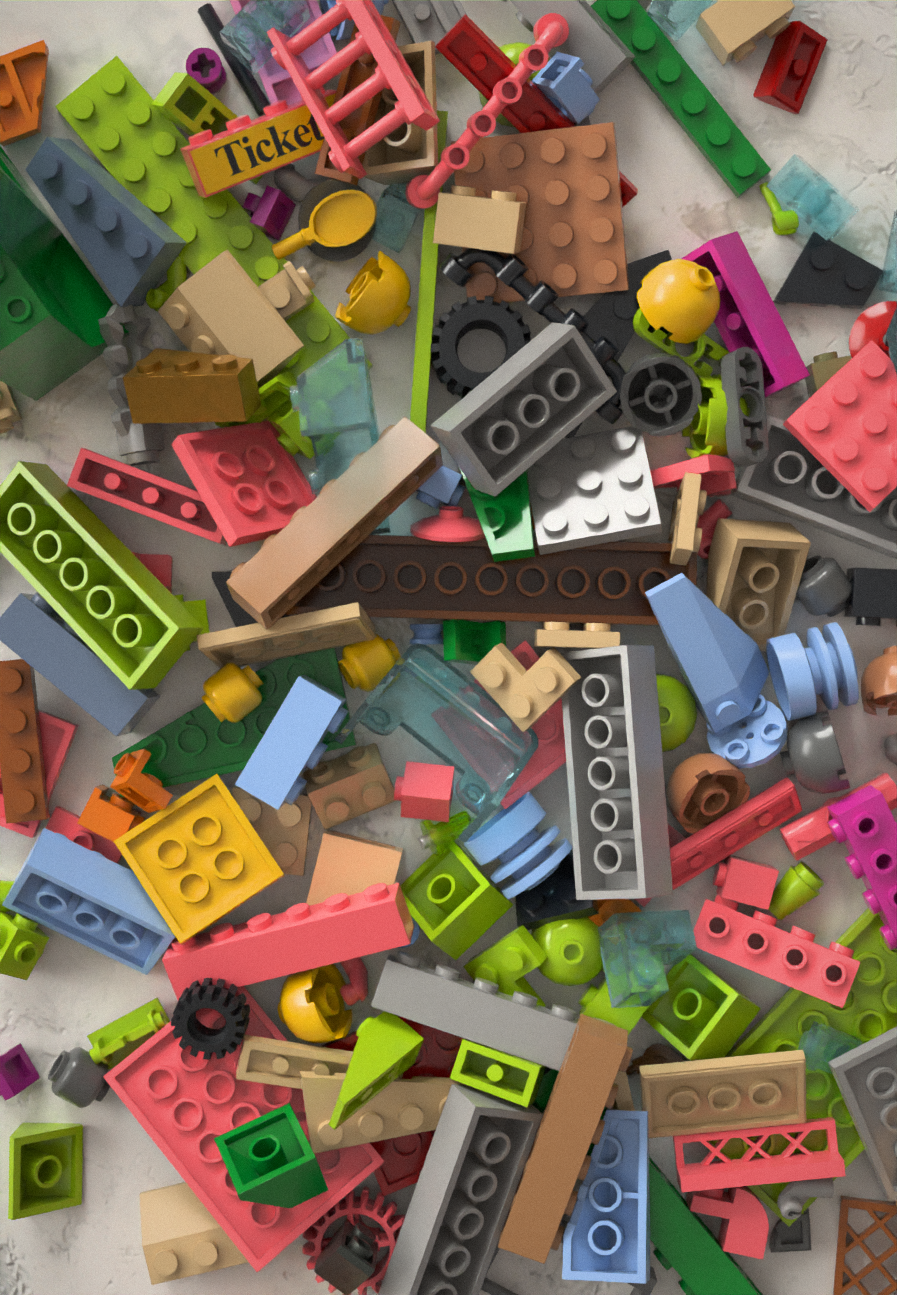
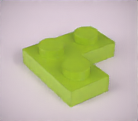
[463,925,547,1007]

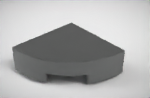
[769,1208,811,1253]

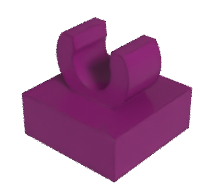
[242,185,296,241]
[0,1043,40,1101]

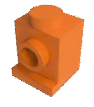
[77,784,146,842]

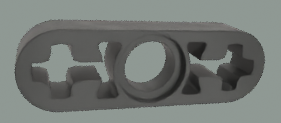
[721,347,769,468]

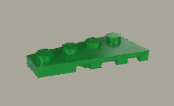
[459,467,535,562]

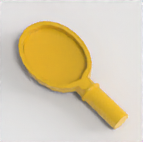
[272,189,377,260]

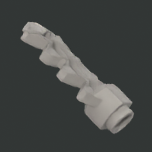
[98,304,165,466]

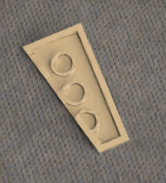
[300,1071,468,1154]

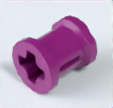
[186,48,226,95]

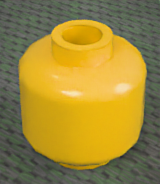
[338,634,401,692]
[201,662,263,723]

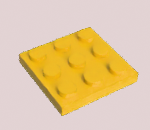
[114,774,285,945]

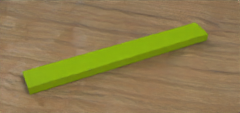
[410,110,448,433]

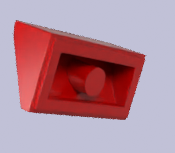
[753,21,828,114]

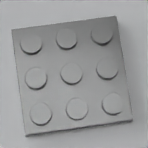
[528,426,662,555]

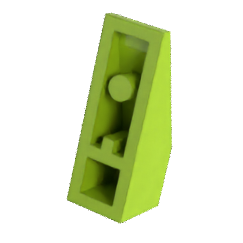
[151,72,264,185]
[329,1011,424,1130]

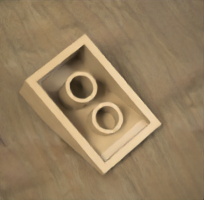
[707,518,811,651]

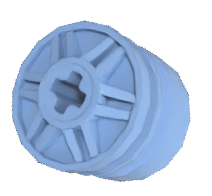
[766,622,859,721]
[464,792,572,900]

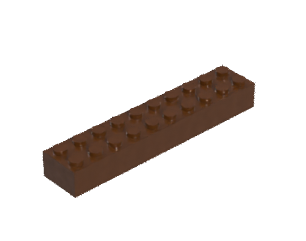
[286,535,697,625]

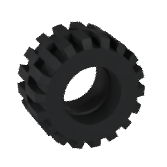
[431,296,531,399]

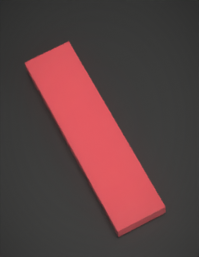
[670,777,802,890]

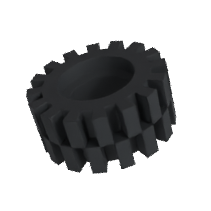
[171,978,250,1060]

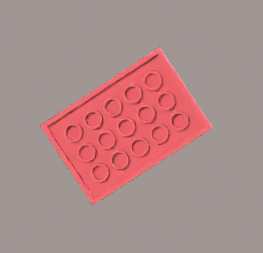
[103,986,385,1272]

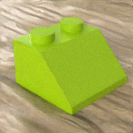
[400,837,514,961]
[641,950,761,1061]

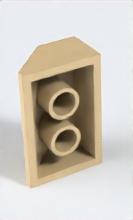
[363,41,438,185]
[158,250,305,389]
[139,1182,248,1285]

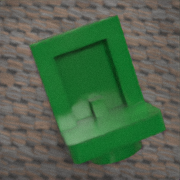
[443,619,506,665]

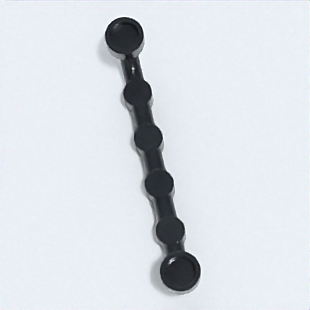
[440,248,626,424]

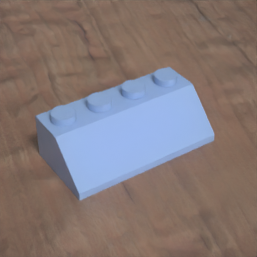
[2,828,175,975]

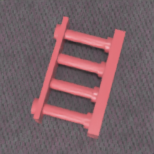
[267,0,440,179]

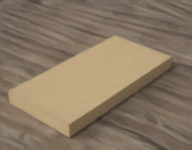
[197,602,377,668]
[639,1050,806,1138]

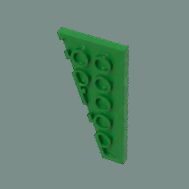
[112,648,357,797]

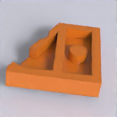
[0,40,49,147]

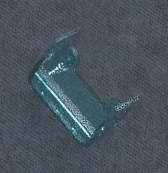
[290,337,391,535]
[335,644,538,843]

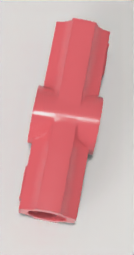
[779,772,897,861]

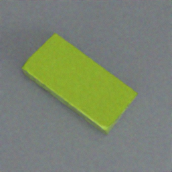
[215,371,301,428]

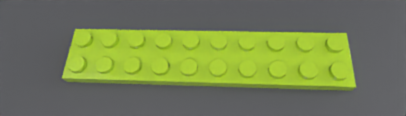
[55,56,373,406]

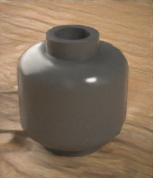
[796,556,852,617]
[48,1047,110,1108]

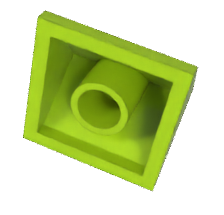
[8,1122,83,1220]

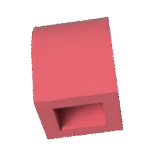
[686,1186,769,1260]

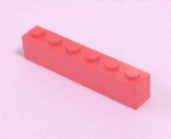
[162,883,414,1001]

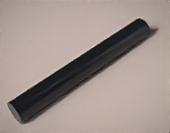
[197,3,270,116]

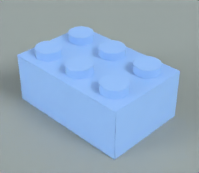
[235,675,349,810]

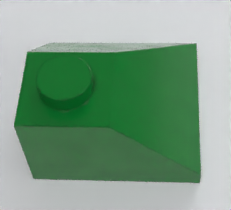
[214,1103,328,1208]

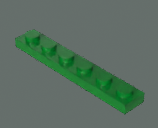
[591,0,771,198]

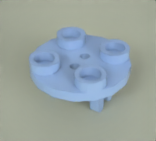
[706,694,788,768]

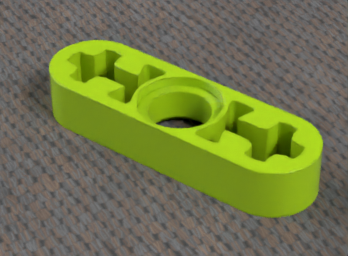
[633,308,729,379]

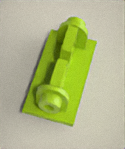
[87,997,170,1070]

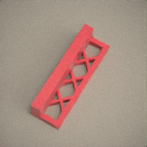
[673,1117,846,1192]

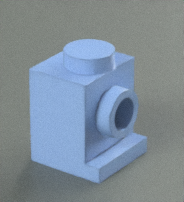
[532,52,600,124]
[416,466,466,509]

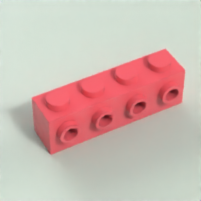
[688,895,861,1008]

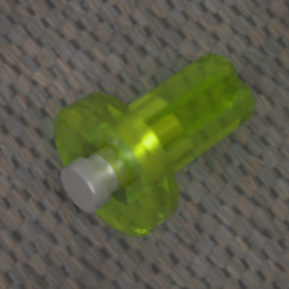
[418,811,474,858]

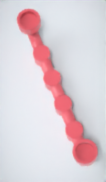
[405,13,569,209]

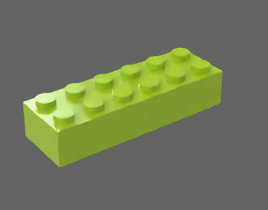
[0,461,204,690]

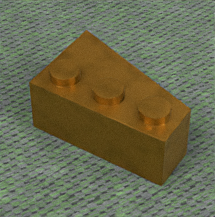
[123,348,261,424]

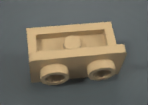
[303,743,397,830]

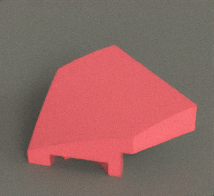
[650,454,737,497]

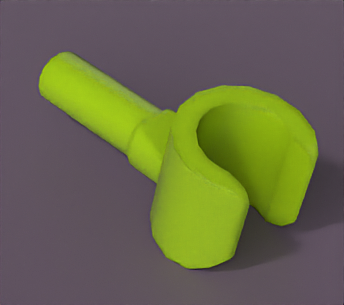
[759,182,799,236]

